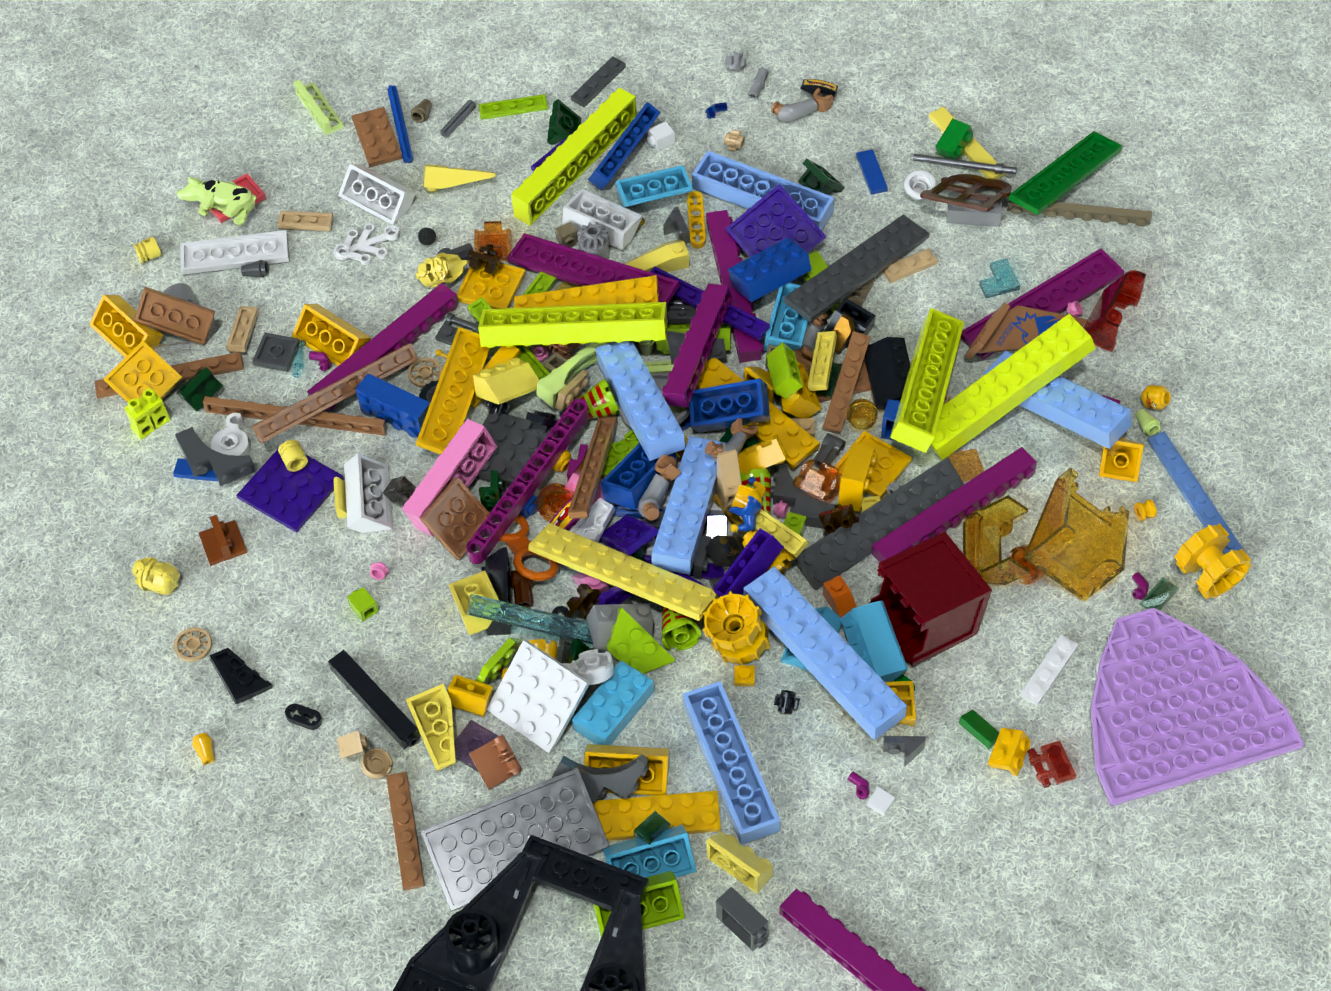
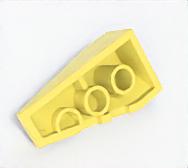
[423,164,495,192]
[625,239,689,272]
[406,684,456,771]

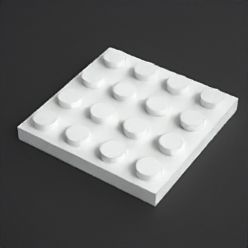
[487,640,590,753]

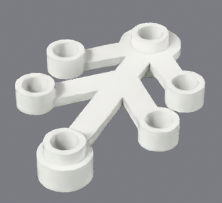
[334,223,399,265]

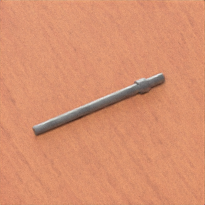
[913,154,1017,174]

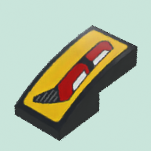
[800,79,838,98]

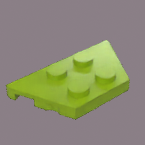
[606,607,675,674]
[475,637,522,684]

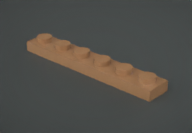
[822,331,871,434]
[386,772,425,891]

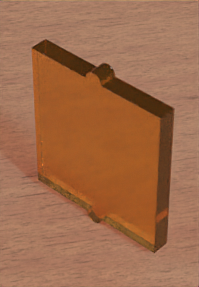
[948,449,984,482]

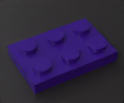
[599,514,658,555]

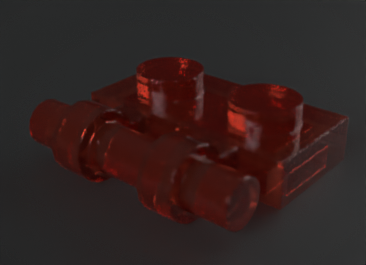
[1027,741,1077,788]

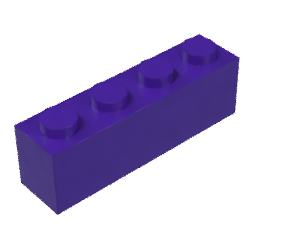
[713,528,784,597]

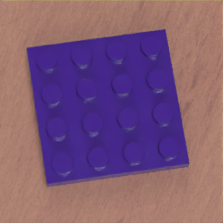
[725,184,827,257]
[236,442,344,533]

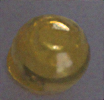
[846,398,878,430]

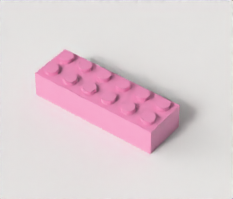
[402,419,498,536]

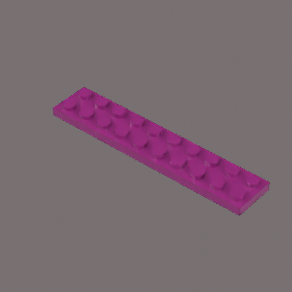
[507,233,680,306]
[961,248,1125,360]

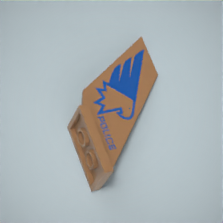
[964,302,1087,360]

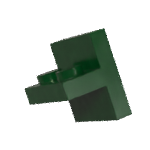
[547,99,581,145]
[798,158,845,196]
[176,367,223,412]

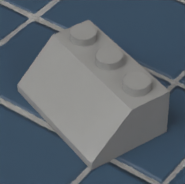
[946,195,1002,227]
[586,604,654,652]

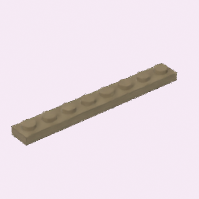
[1007,198,1152,226]

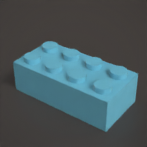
[572,661,654,745]

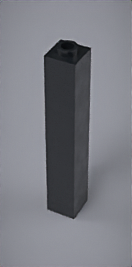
[328,650,420,750]

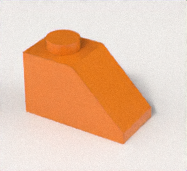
[822,575,857,618]

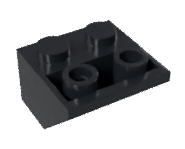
[824,297,876,348]

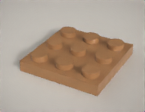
[420,477,489,560]

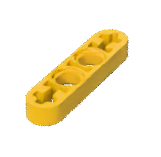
[687,191,706,249]

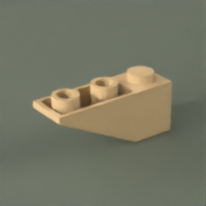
[716,449,742,508]
[337,731,369,759]

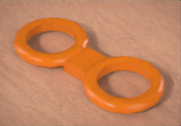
[484,512,559,581]

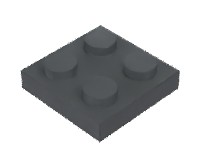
[253,332,300,372]

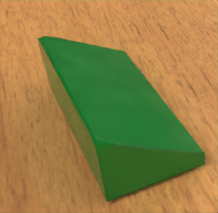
[959,710,999,749]

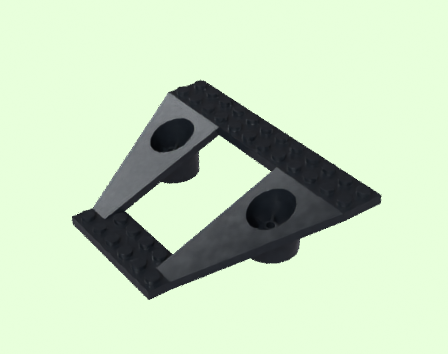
[393,835,649,991]

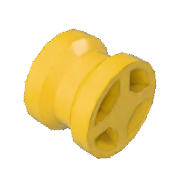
[1134,499,1157,521]

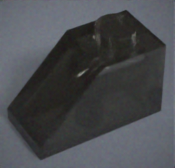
[383,476,416,508]

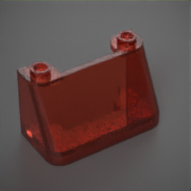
[1083,270,1146,352]

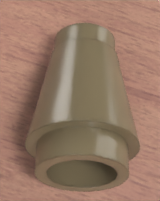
[411,99,432,122]

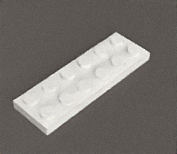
[180,230,289,275]

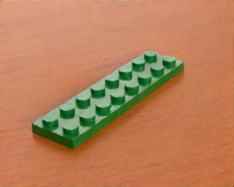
[1009,131,1122,215]

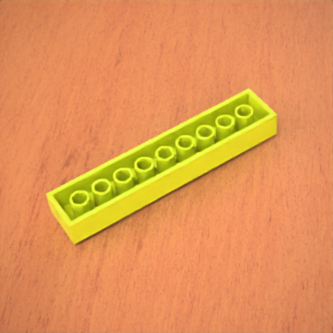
[511,87,637,226]
[478,302,668,348]
[890,308,964,453]
[930,314,1096,460]

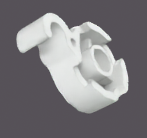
[211,413,251,456]
[562,649,614,685]

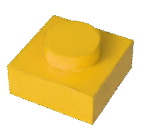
[734,665,755,686]

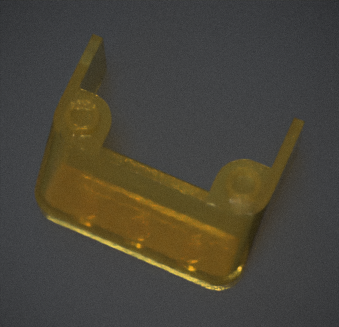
[963,495,1030,585]

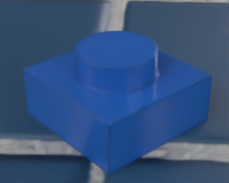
[520,495,538,519]

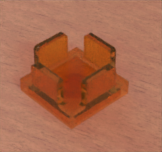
[474,221,512,262]
[793,459,842,501]

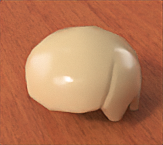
[361,748,392,779]

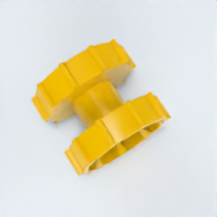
[1174,523,1252,600]
[703,591,770,665]

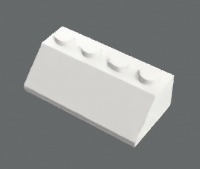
[338,164,416,225]
[562,189,642,250]
[344,453,393,533]

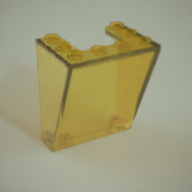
[1024,467,1129,602]

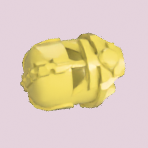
[415,253,469,288]
[132,557,180,595]

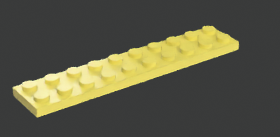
[528,523,719,621]

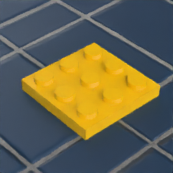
[457,262,526,309]
[103,341,183,402]
[833,430,912,500]

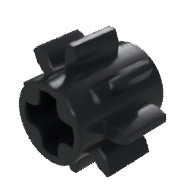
[486,401,510,416]
[774,690,800,714]

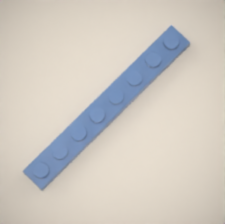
[1147,431,1243,554]

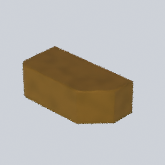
[833,314,855,352]

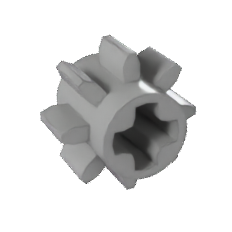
[725,52,746,71]

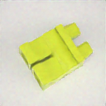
[124,388,170,440]

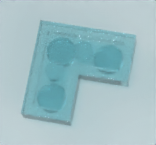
[979,259,1020,298]

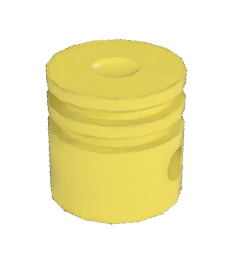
[133,236,162,264]
[278,440,308,472]

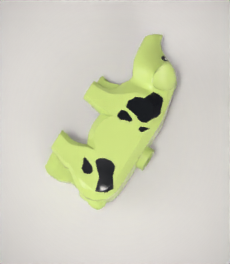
[177,177,257,226]

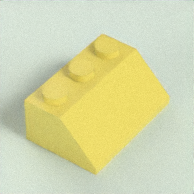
[473,358,539,404]
[448,571,501,635]
[706,832,773,894]

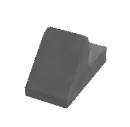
[663,207,690,244]
[883,736,926,767]

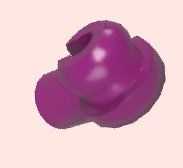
[309,351,331,371]
[1132,572,1149,600]
[848,771,870,799]

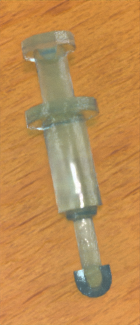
[291,340,306,378]

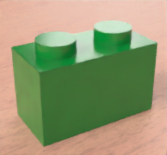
[935,118,973,159]

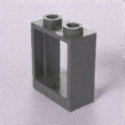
[716,887,768,951]

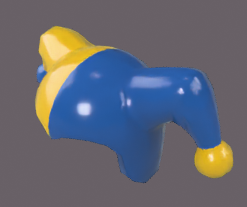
[729,477,766,532]

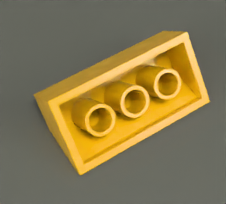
[89,294,163,357]
[292,304,371,366]
[584,744,669,796]

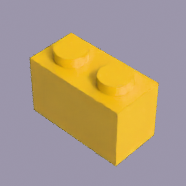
[447,674,493,717]

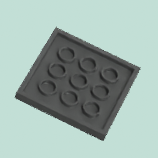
[476,413,553,486]

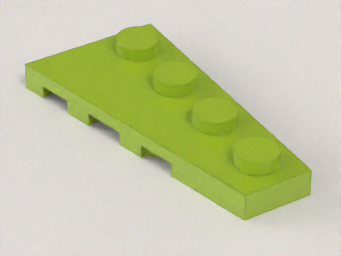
[601,429,640,478]

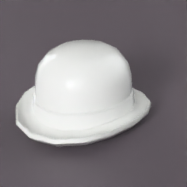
[904,170,936,200]

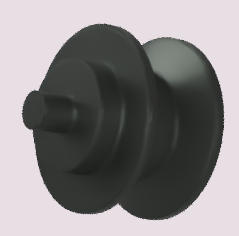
[418,227,436,245]

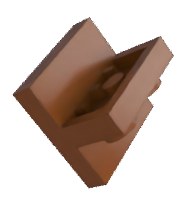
[199,515,247,566]

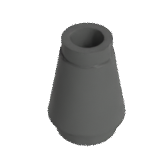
[241,260,269,278]

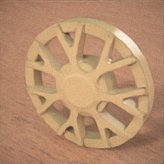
[408,358,442,388]
[174,627,212,662]

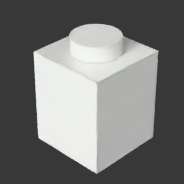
[647,121,675,151]

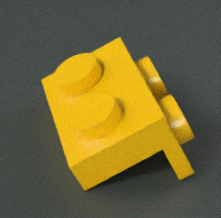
[988,728,1031,776]

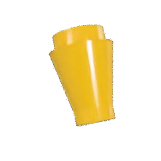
[192,733,215,765]

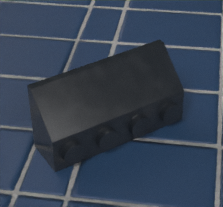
[865,337,910,410]
[482,547,511,636]

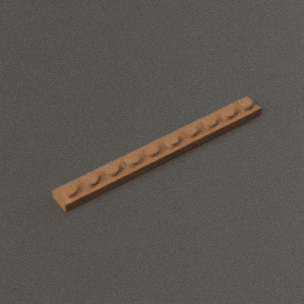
[252,343,418,443]
[203,396,387,436]

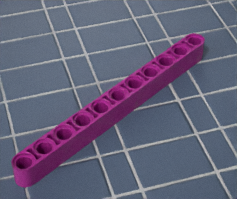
[466,399,589,564]

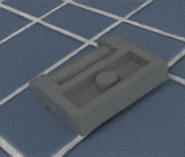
[666,300,696,324]
[435,313,479,345]

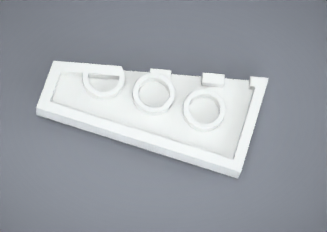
[570,498,615,573]

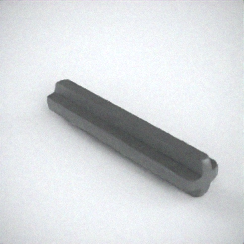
[440,100,476,138]

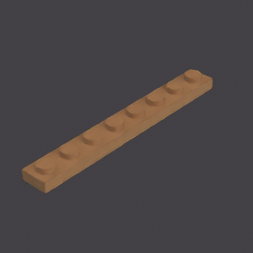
[95,352,244,399]
[568,416,618,519]

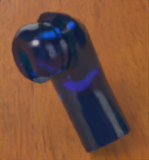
[705,102,727,119]

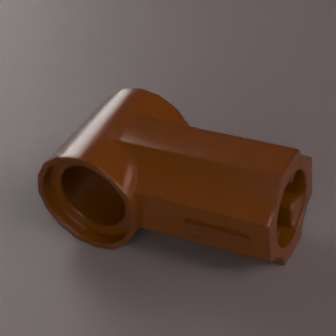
[510,570,533,609]

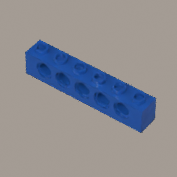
[588,102,661,190]

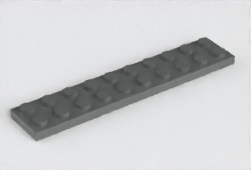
[784,215,930,322]
[794,457,964,590]

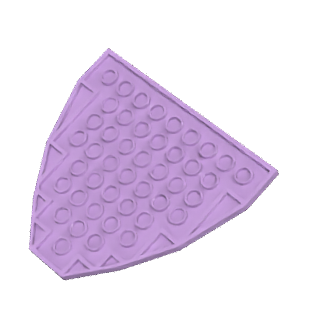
[1090,608,1304,807]

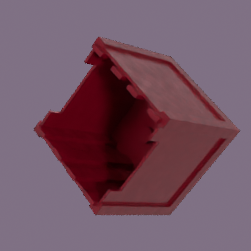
[868,532,992,667]

